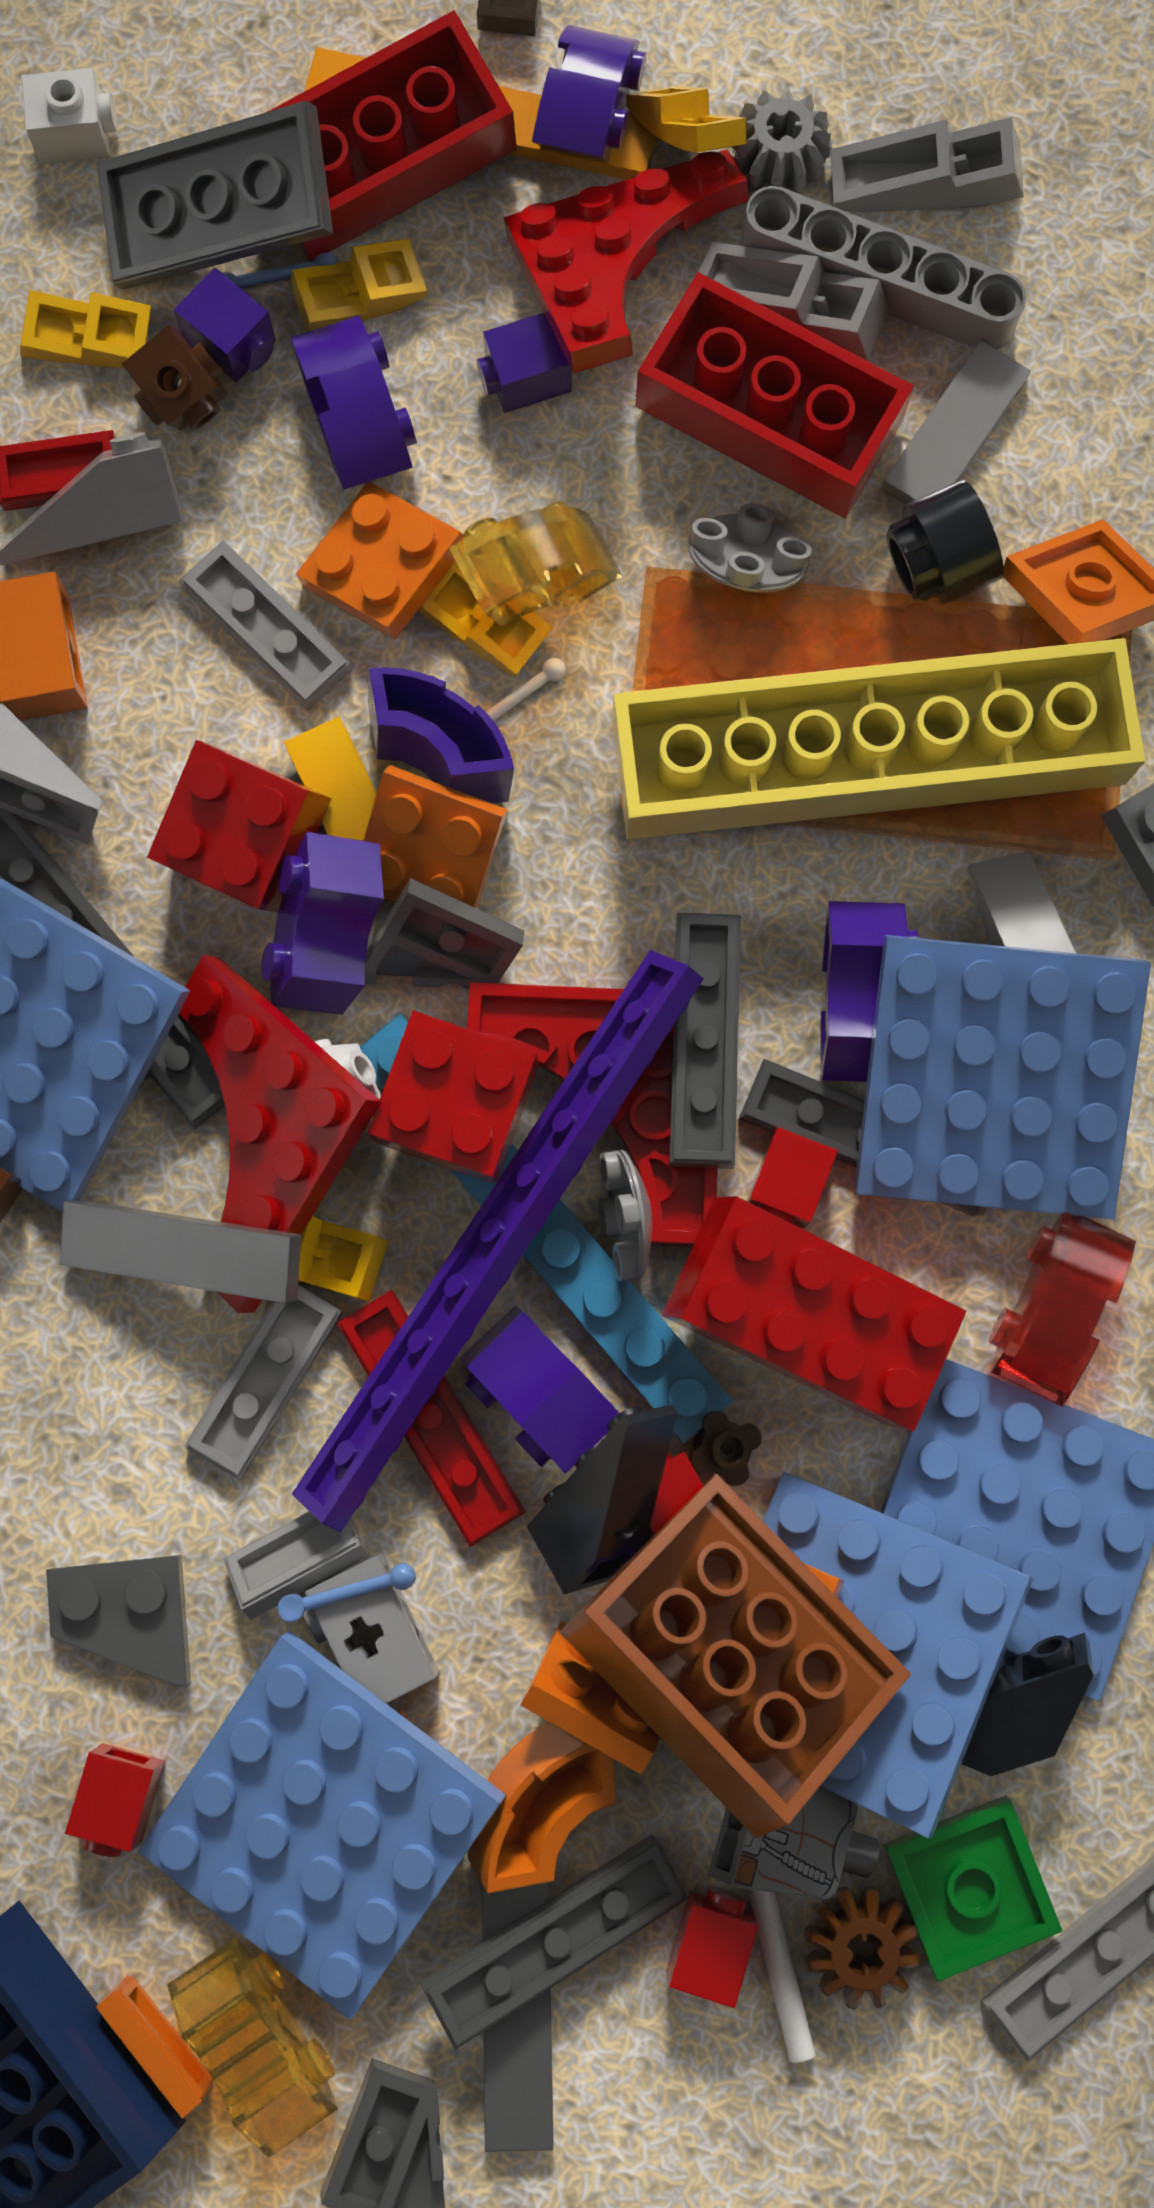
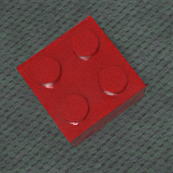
[147,739,332,912]
[367,1010,539,1185]

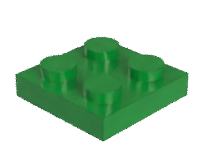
[883,1795,1063,1982]

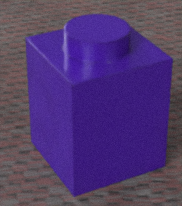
[173,267,276,383]
[476,313,572,413]

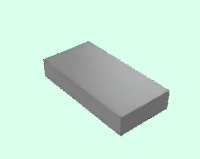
[223,1512,368,1620]

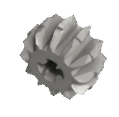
[731,87,832,194]

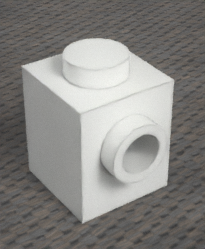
[21,68,118,164]

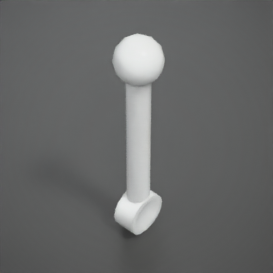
[486,658,566,721]

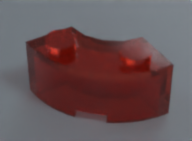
[989,1211,1136,1407]

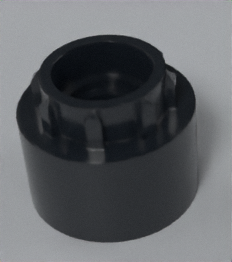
[886,479,1004,605]

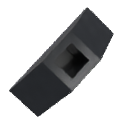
[961,1633,1094,1777]

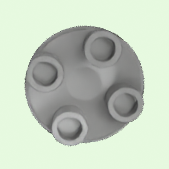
[688,503,812,592]
[598,1150,653,1282]

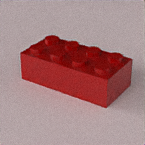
[268,10,517,261]
[635,272,914,519]
[661,1196,967,1432]

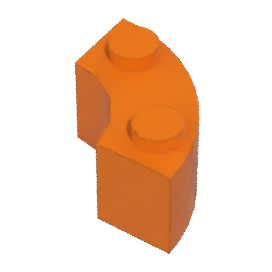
[467,1722,616,1893]

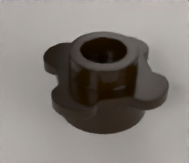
[689,1411,762,1486]

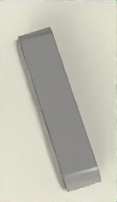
[741,186,1027,350]

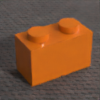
[0,571,88,721]

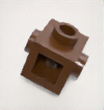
[122,325,228,431]

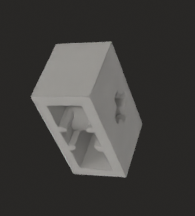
[304,1552,439,1703]

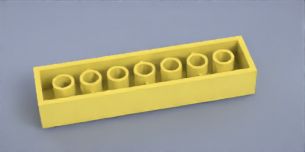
[612,638,1145,840]

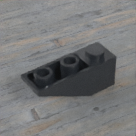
[526,1404,677,1595]

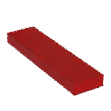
[337,1290,526,1547]

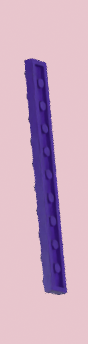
[292,950,704,1533]

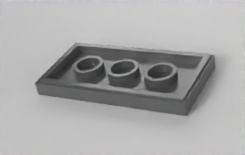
[96,101,333,289]

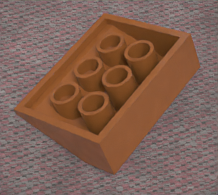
[560,1474,911,1838]

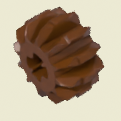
[803,1886,920,2009]

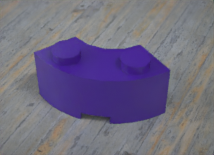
[532,25,646,162]
[290,316,417,490]
[368,667,514,804]
[261,832,384,1015]
[820,901,918,1082]
[459,1305,619,1474]

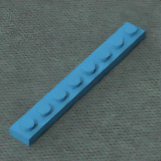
[360,1013,733,1444]

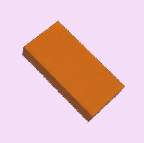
[96,1975,213,2119]

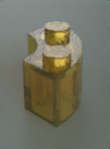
[449,501,623,627]
[167,1937,338,2158]

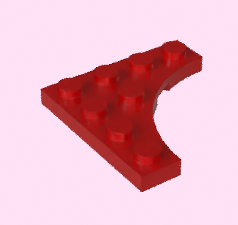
[503,149,749,374]
[179,955,382,1313]
[467,982,718,1247]

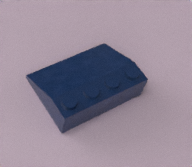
[0,1900,186,2208]

